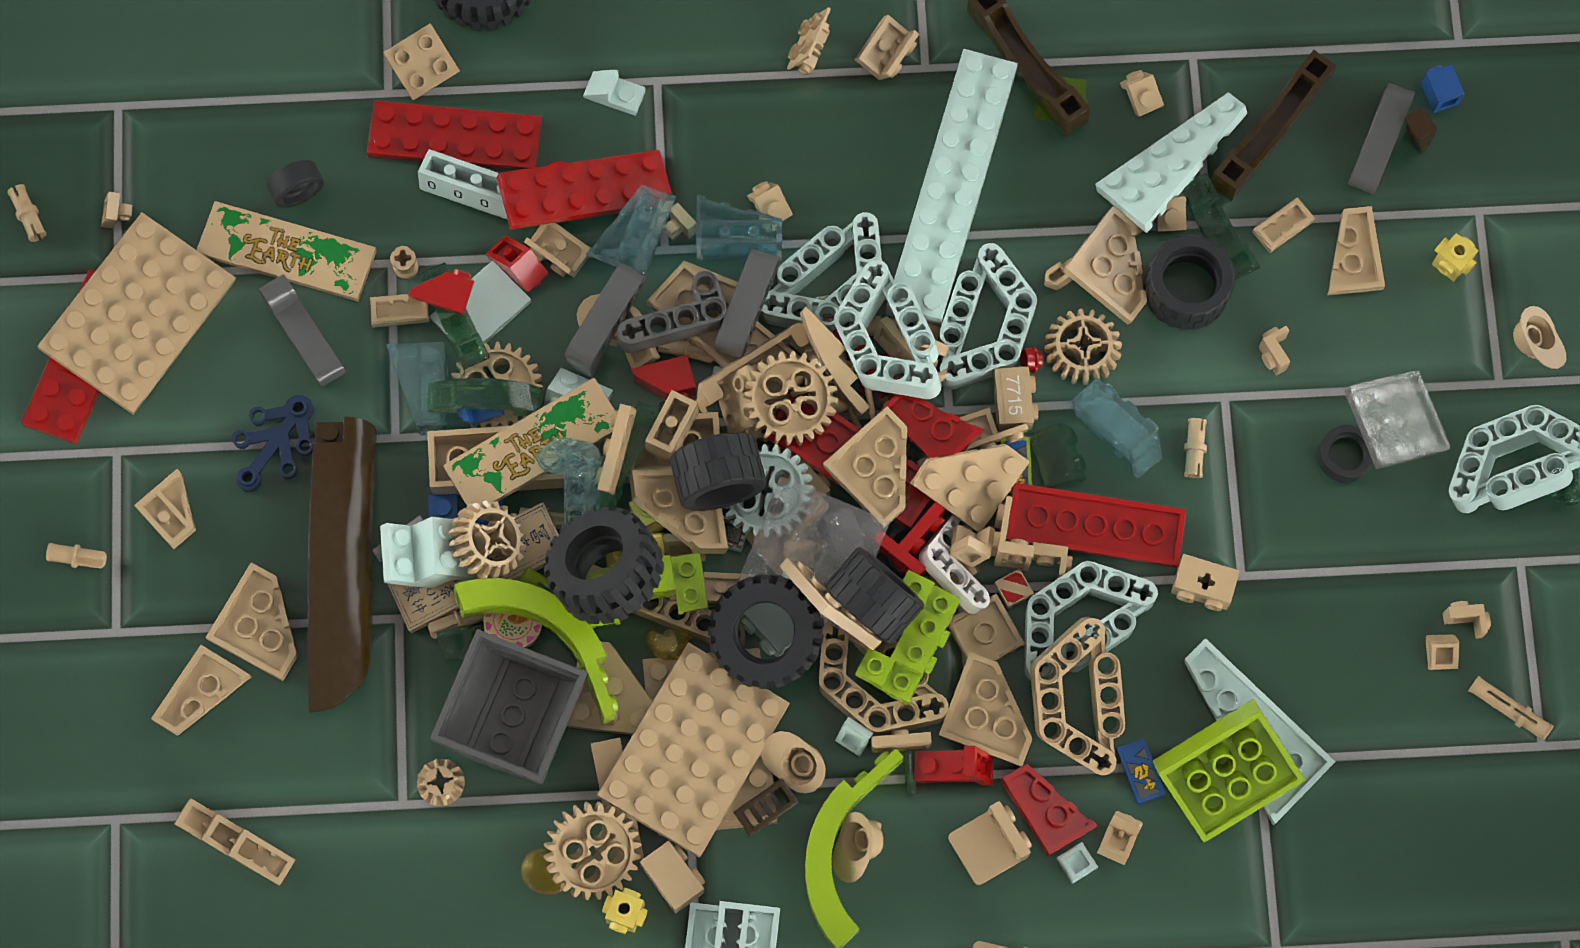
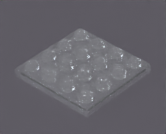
[738,476,890,631]

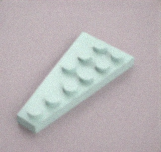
[1095,92,1247,233]
[1184,638,1335,826]

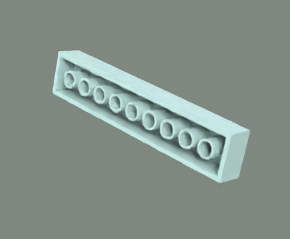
[886,49,1018,329]

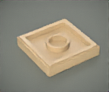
[948,593,1025,661]

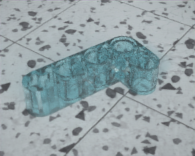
[537,437,600,525]

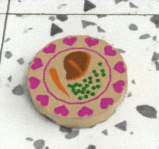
[483,613,542,648]

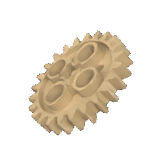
[449,342,543,428]
[743,351,838,446]
[544,801,642,900]

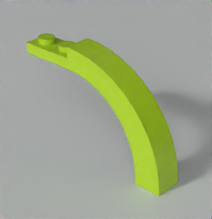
[453,578,618,725]
[805,748,904,948]

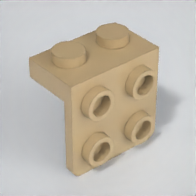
[948,801,1032,885]

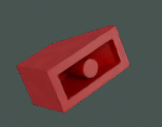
[485,235,549,292]
[408,269,475,316]
[631,355,696,400]

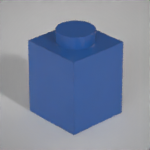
[1421,65,1465,113]

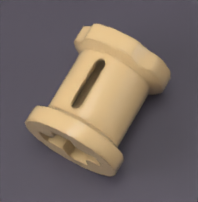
[390,246,419,279]

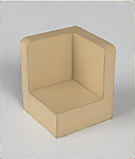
[949,525,995,567]

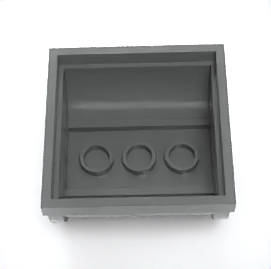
[430,629,588,784]

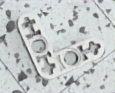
[919,514,990,614]

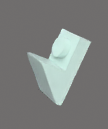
[583,69,645,116]

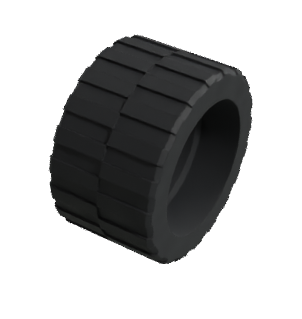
[1144,235,1235,330]
[669,432,767,511]
[825,547,924,643]

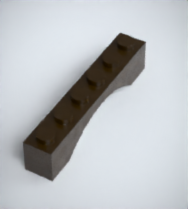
[967,0,1090,136]
[1209,49,1336,201]

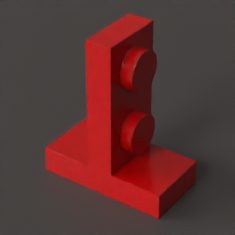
[872,501,945,576]
[914,745,994,786]

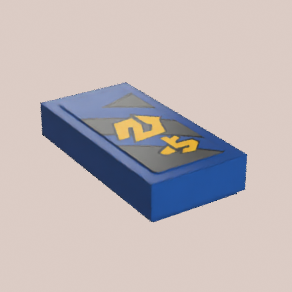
[1116,738,1166,805]

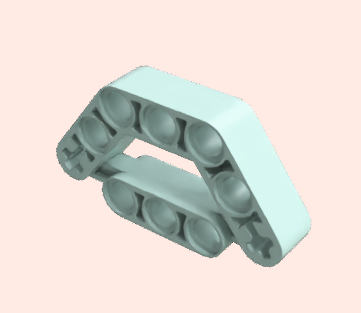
[760,212,882,333]
[938,243,1037,390]
[834,260,942,399]
[1449,405,1580,513]
[1024,561,1158,680]

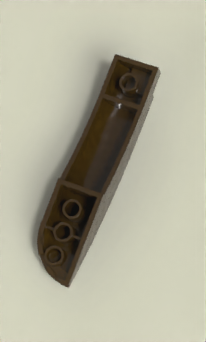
[308,417,377,713]

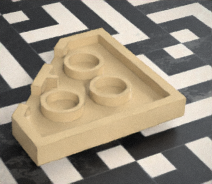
[1062,206,1147,325]
[823,406,907,529]
[910,444,1030,532]
[629,470,728,554]
[779,558,881,651]
[205,563,298,681]
[567,641,653,735]
[939,652,1032,767]

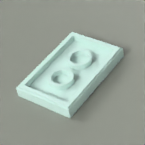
[429,260,532,356]

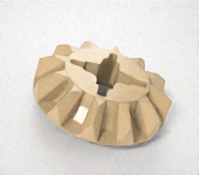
[417,759,465,806]

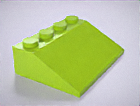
[1153,698,1306,843]

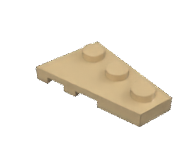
[1327,206,1385,296]
[151,645,251,736]

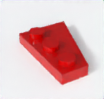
[881,394,984,459]
[1000,764,1098,857]

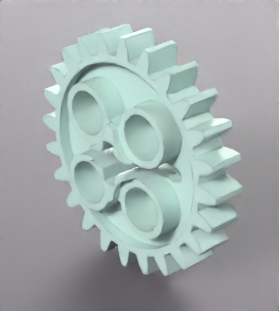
[723,444,815,539]

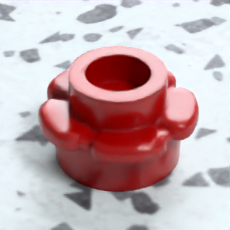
[1020,345,1043,374]

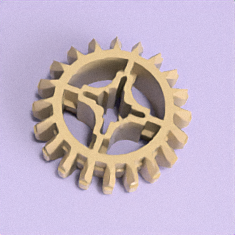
[1044,308,1122,386]
[449,500,527,579]

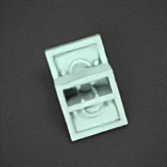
[380,517,480,588]
[685,901,780,948]

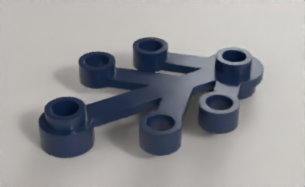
[232,395,314,492]

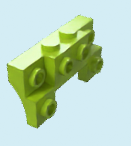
[586,552,709,629]
[855,570,961,706]

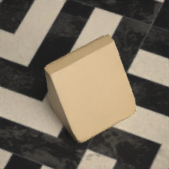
[1426,634,1459,670]

